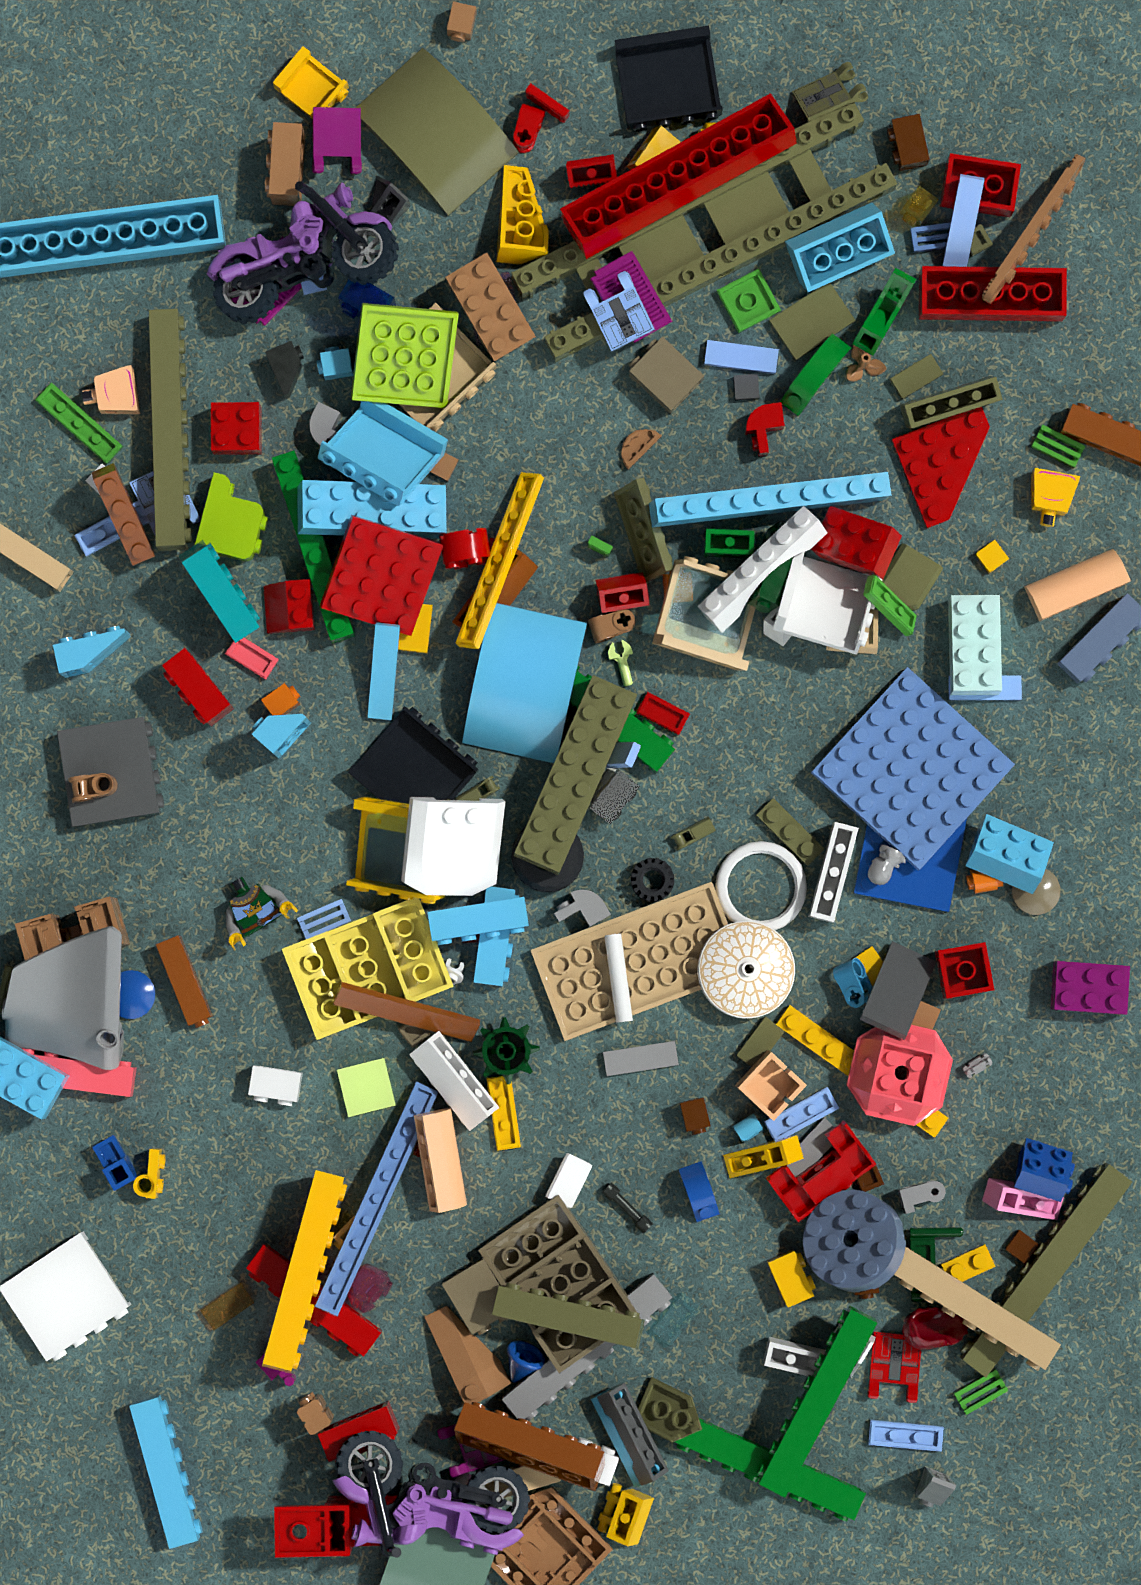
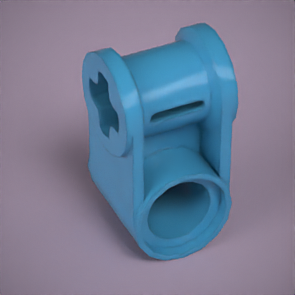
[833,958,873,1008]

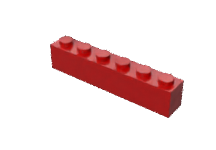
[246,1243,382,1357]

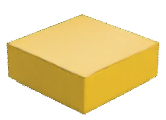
[975,540,1009,574]

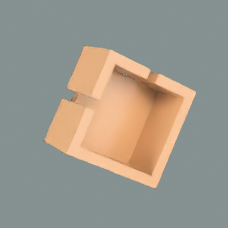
[735,1050,807,1121]

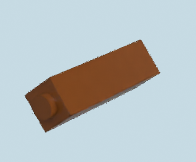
[156,935,213,1028]

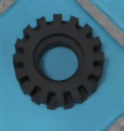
[631,858,675,902]

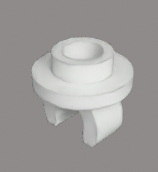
[445,958,464,985]

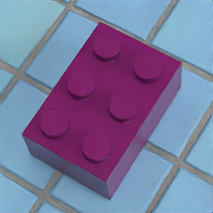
[1050,961,1130,1015]

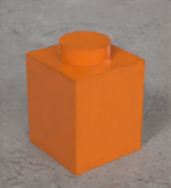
[261,683,301,716]

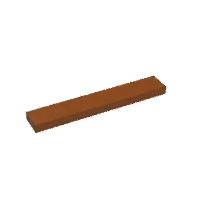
[333,982,480,1042]

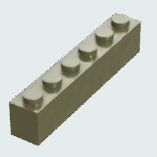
[492,1282,645,1349]

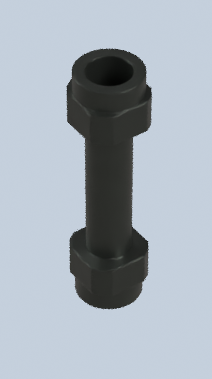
[602,1182,653,1234]

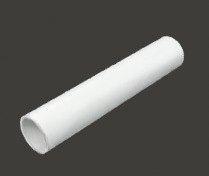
[604,934,633,1023]

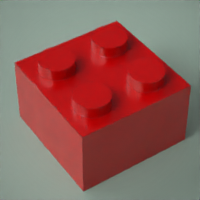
[211,402,262,455]
[935,942,995,999]

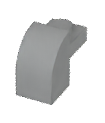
[310,402,341,447]
[554,890,611,927]

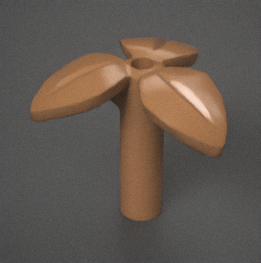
[846,345,887,382]

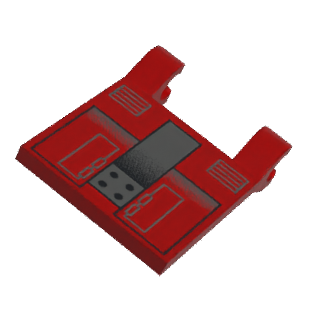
[867,1332,921,1403]

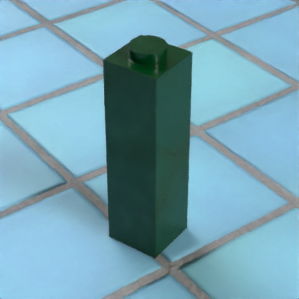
[747,521,793,613]

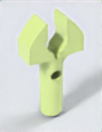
[608,640,633,686]

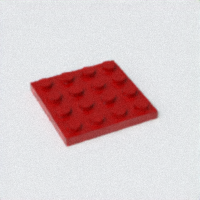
[320,515,443,636]

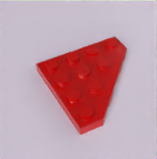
[891,407,990,529]

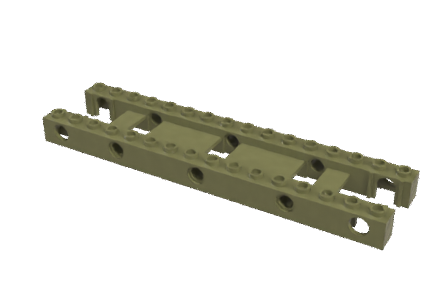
[512,102,897,363]

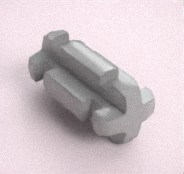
[962,1053,992,1078]

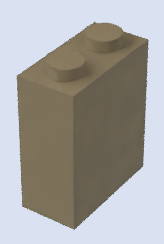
[629,336,704,414]
[442,1258,507,1335]

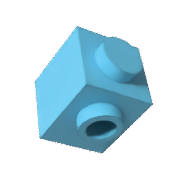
[317,347,353,381]

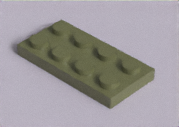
[613,477,674,583]

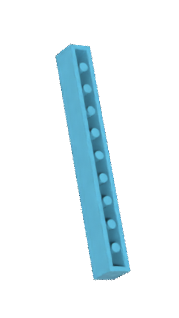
[649,472,892,528]

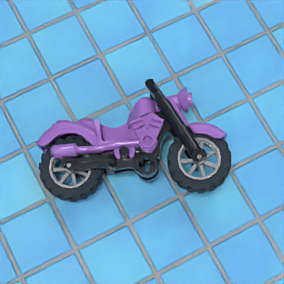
[206,181,399,324]
[332,1431,530,1558]

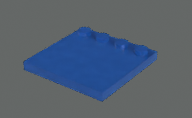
[853,818,967,912]

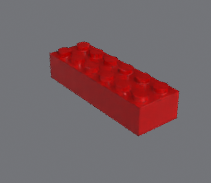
[919,266,1067,322]

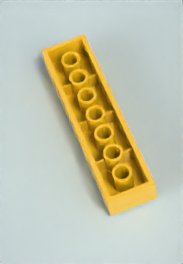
[262,1170,347,1374]

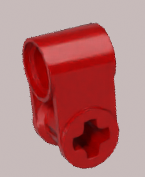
[513,104,546,153]

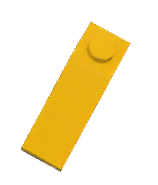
[723,1135,804,1178]

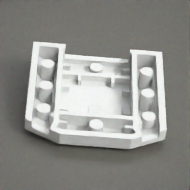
[401,797,505,896]

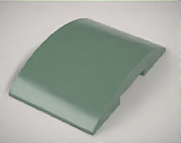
[380,1504,498,1585]

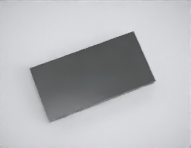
[860,941,937,1040]

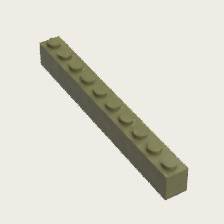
[149,309,192,551]
[960,1163,1132,1378]

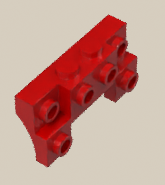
[766,1121,877,1222]

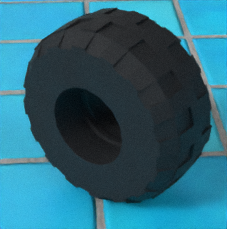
[511,827,584,892]

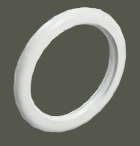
[715,841,807,930]

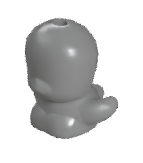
[868,845,906,885]

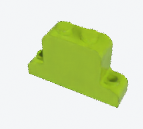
[195,472,268,562]

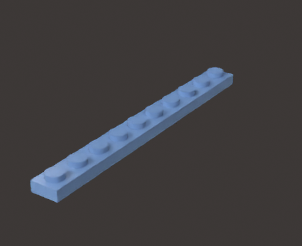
[314,1082,438,1317]

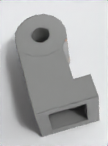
[897,1180,946,1214]

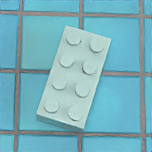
[948,595,1002,695]

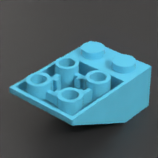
[53,626,131,678]

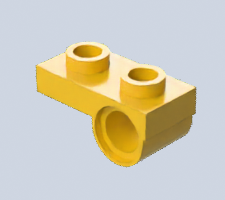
[133,1148,166,1199]

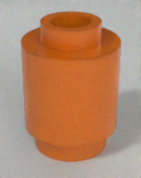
[966,869,1003,894]

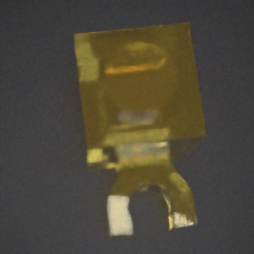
[900,186,939,227]

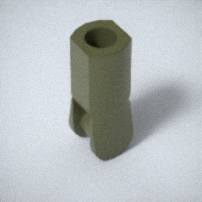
[456,776,501,801]
[670,817,716,851]

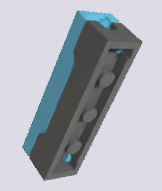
[591,1383,669,1488]

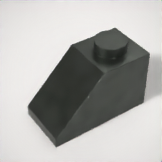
[265,341,304,399]

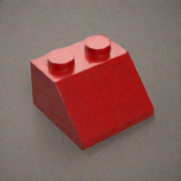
[263,579,315,634]

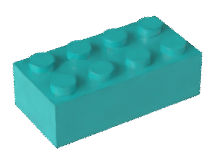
[179,540,260,643]

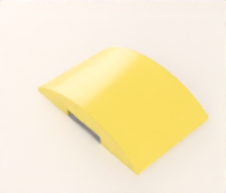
[282,897,454,1040]

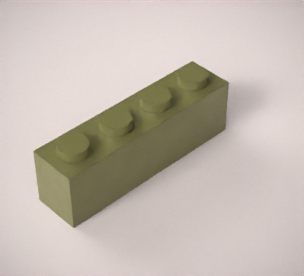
[899,376,1003,428]

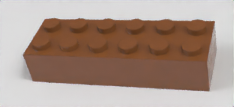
[454,1402,605,1491]

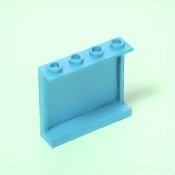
[318,401,448,507]

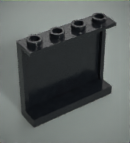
[614,25,723,132]
[348,706,479,804]

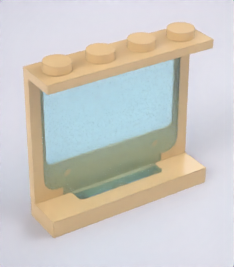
[652,556,755,671]

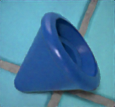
[507,1341,545,1383]

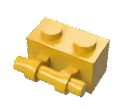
[597,1483,654,1547]

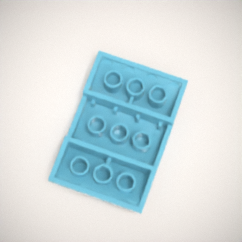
[462,603,587,763]

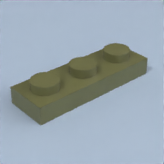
[756,798,824,866]

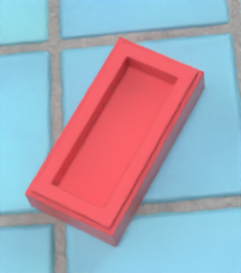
[225,638,279,680]

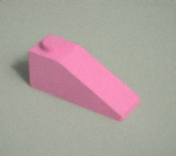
[982,1178,1064,1220]

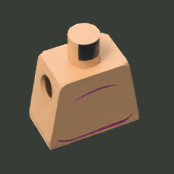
[82,365,140,414]

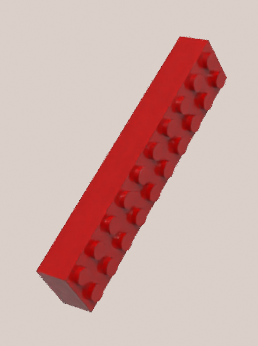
[560,93,797,259]

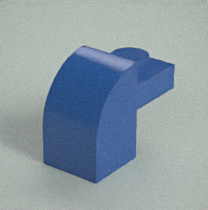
[92,1134,137,1191]
[679,1161,720,1222]

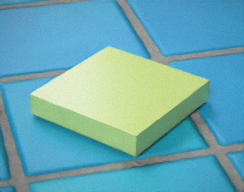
[337,1058,396,1117]

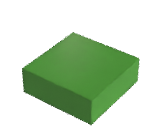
[588,536,613,557]

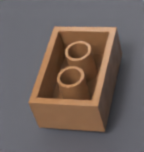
[265,122,305,206]

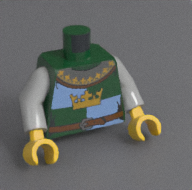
[226,877,298,950]

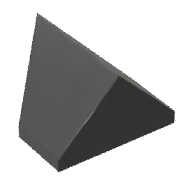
[371,175,410,225]

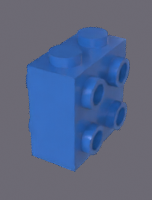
[1014,1138,1075,1202]

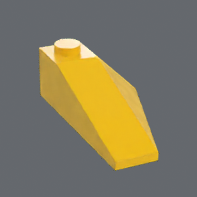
[496,165,549,265]

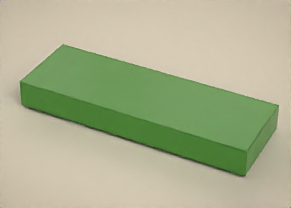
[863,574,917,636]

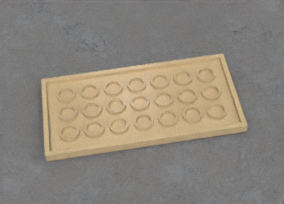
[531,882,746,1041]

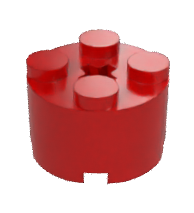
[439,528,490,570]

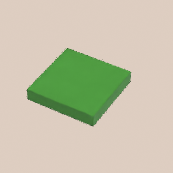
[716,269,781,334]

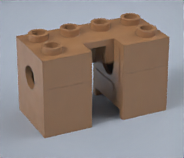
[15,896,130,960]

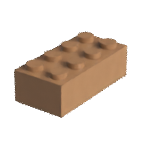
[445,253,536,361]

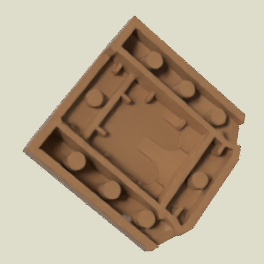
[491,1487,613,1585]

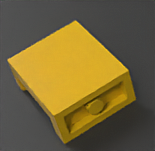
[273,46,349,119]

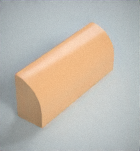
[1024,549,1131,622]
[414,1108,467,1213]

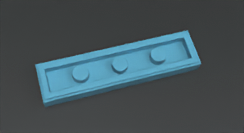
[368,623,400,720]

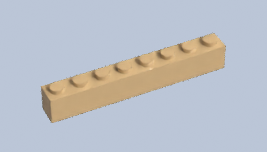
[894,1247,1061,1371]

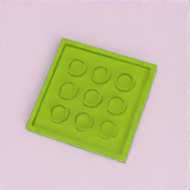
[351,303,459,408]

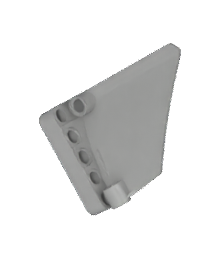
[2,926,124,1070]

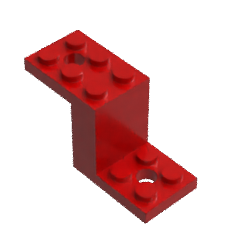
[274,1494,398,1558]

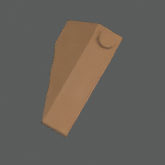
[425,1306,511,1404]

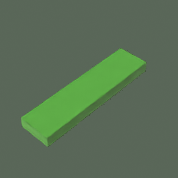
[36,382,123,464]

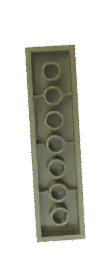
[514,675,638,875]

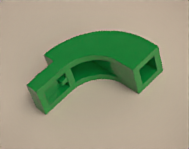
[853,268,917,356]
[780,333,851,416]

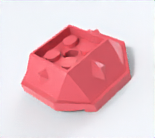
[846,1025,953,1126]

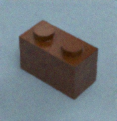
[887,114,930,171]

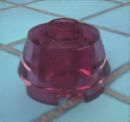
[347,1263,393,1313]

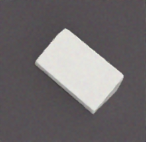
[545,1153,592,1208]

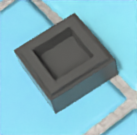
[733,374,760,401]

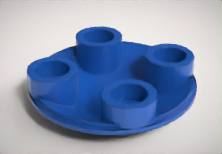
[120,970,155,1019]

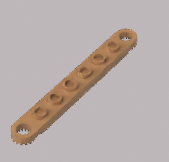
[982,154,1086,304]

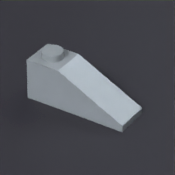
[915,1467,956,1507]

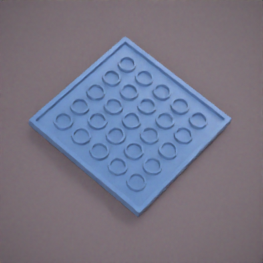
[811,667,1015,871]

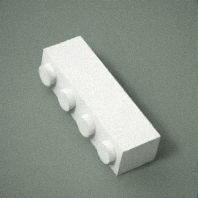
[808,822,859,923]
[409,1031,499,1131]

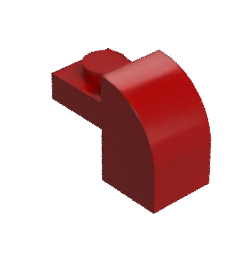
[745,402,785,457]

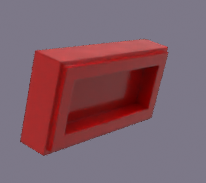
[526,83,570,123]
[636,691,690,735]

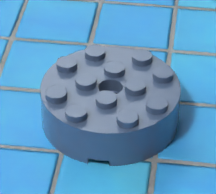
[803,1190,906,1292]

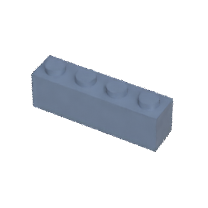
[1057,593,1141,684]

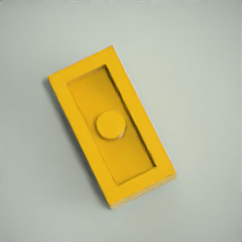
[940,1244,996,1282]

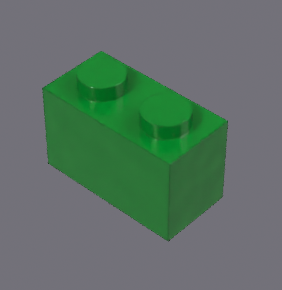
[704,529,755,558]

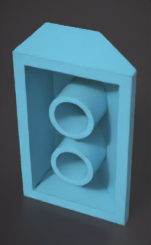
[252,714,311,759]

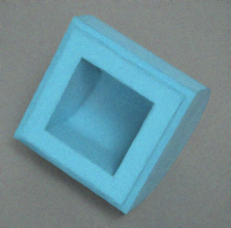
[733,1113,763,1143]

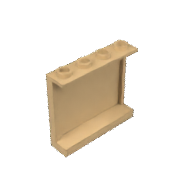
[398,303,496,432]

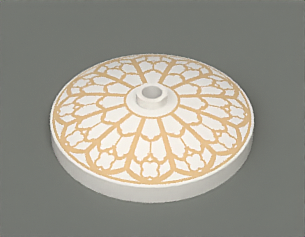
[697,921,795,1019]

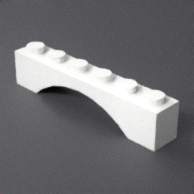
[698,506,827,633]

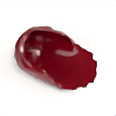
[902,1306,969,1350]

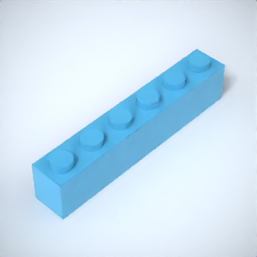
[129,1395,203,1549]

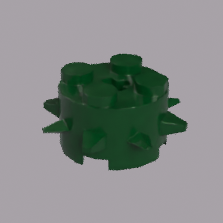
[473,1017,540,1084]

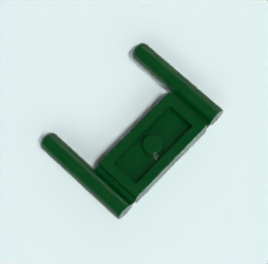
[910,1227,964,1302]

